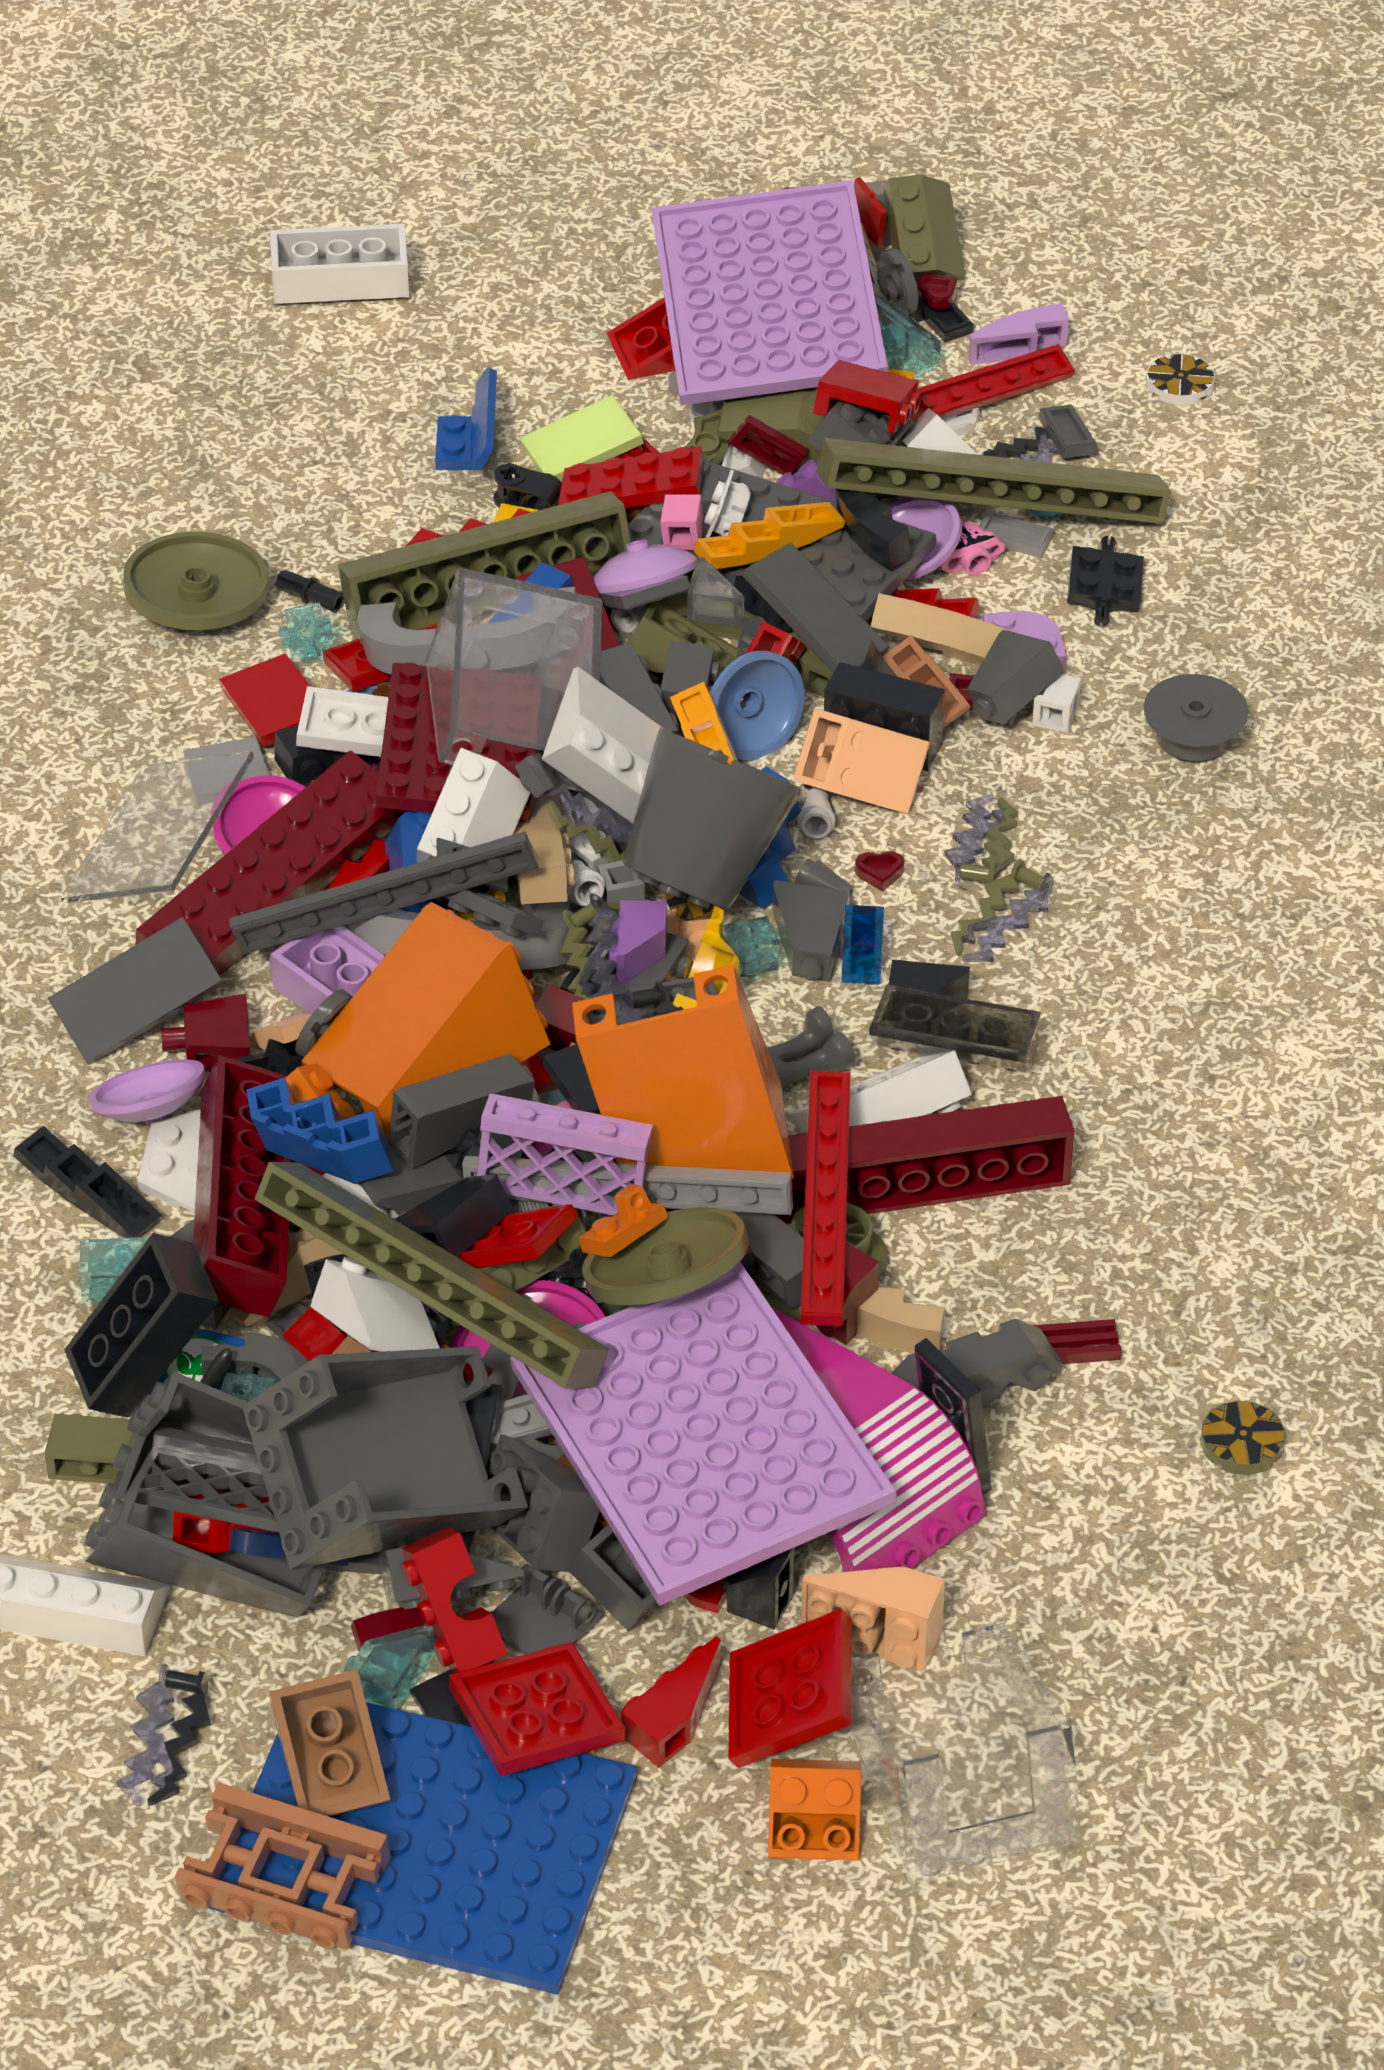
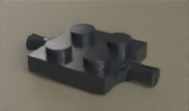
[1067,536,1144,627]

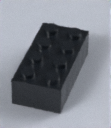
[64,1233,219,1418]

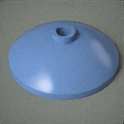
[710,651,805,760]

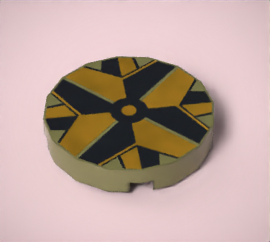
[1200,1401,1285,1475]

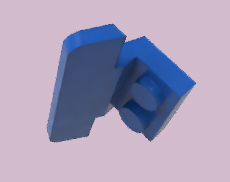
[435,367,497,470]

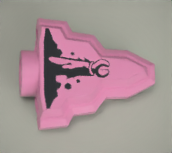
[940,517,1005,576]

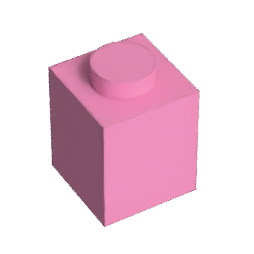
[660,495,704,550]

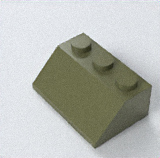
[883,174,965,285]

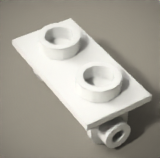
[704,470,751,538]

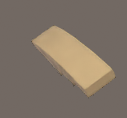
[870,593,1016,664]

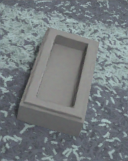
[979,511,1054,558]

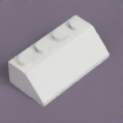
[788,1050,972,1133]
[0,1554,171,1656]

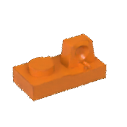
[578,1184,668,1258]

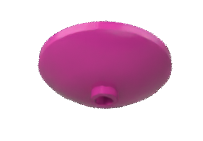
[212,775,306,855]

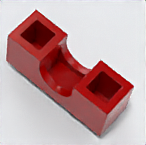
[401,1527,508,1673]

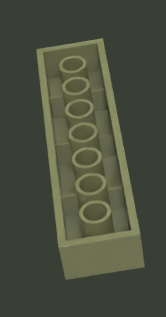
[337,491,630,645]

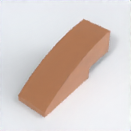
[882,635,971,728]

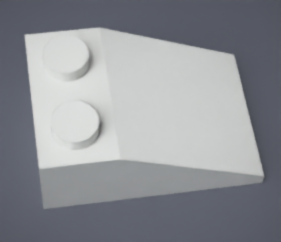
[310,1257,439,1352]

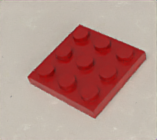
[728,1608,852,1768]
[449,1641,625,1776]

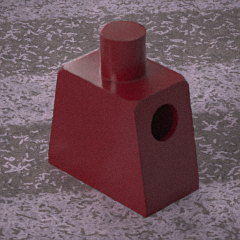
[161,994,251,1072]

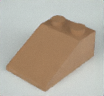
[270,1669,390,1817]

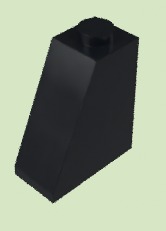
[394,1174,513,1257]

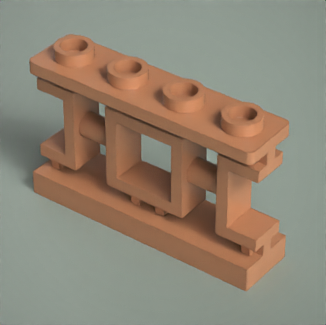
[175,1782,391,1950]

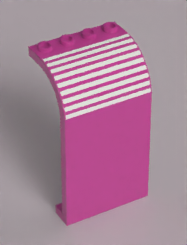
[771,1307,986,1572]

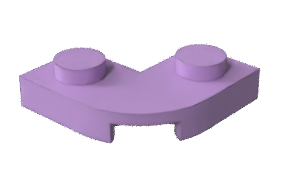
[983,611,1066,666]

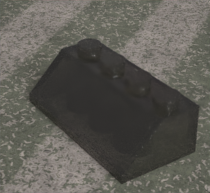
[869,984,1041,1073]

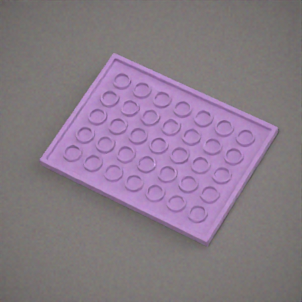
[651,180,888,406]
[510,1262,897,1606]

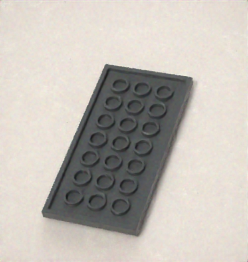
[628,460,937,622]

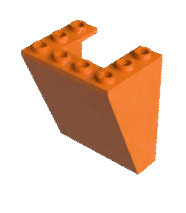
[302,902,550,1141]
[572,964,794,1178]

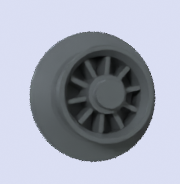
[1144,674,1248,761]

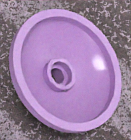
[890,497,962,581]
[593,539,698,593]
[88,1059,206,1124]

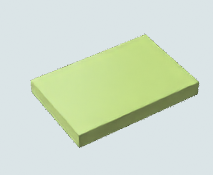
[519,395,644,482]

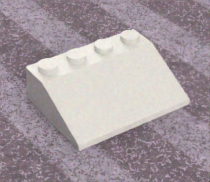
[542,667,662,823]

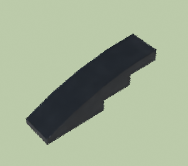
[13,1125,162,1242]

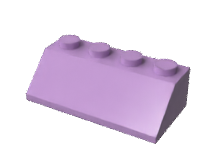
[270,926,385,1015]

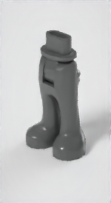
[767,1006,855,1088]

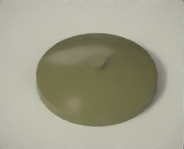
[123,532,268,630]
[582,1207,749,1305]

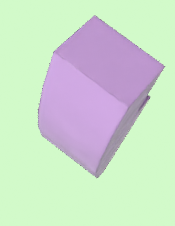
[968,303,1069,365]

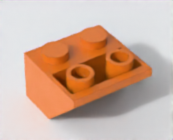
[768,1759,861,1861]

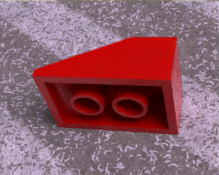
[606,298,675,380]

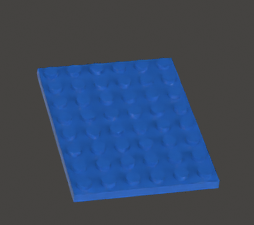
[208,1702,638,1995]

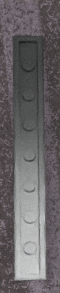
[229,831,539,954]

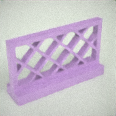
[477,1093,653,1215]

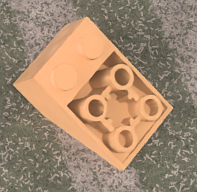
[793,708,930,814]
[801,1567,945,1672]

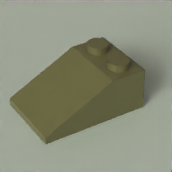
[717,388,825,466]
[626,601,740,676]

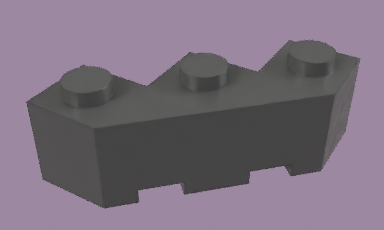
[892,1318,1063,1409]

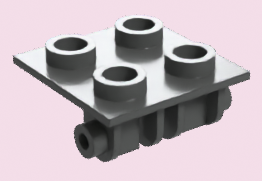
[492,1564,604,1654]

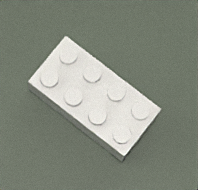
[270,224,409,304]

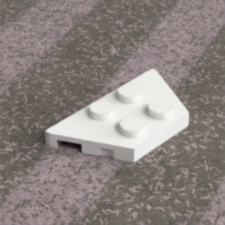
[137,1109,201,1213]

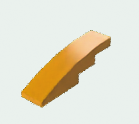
[694,502,845,570]
[670,682,738,765]

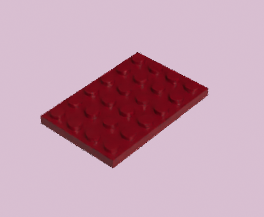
[375,662,541,823]

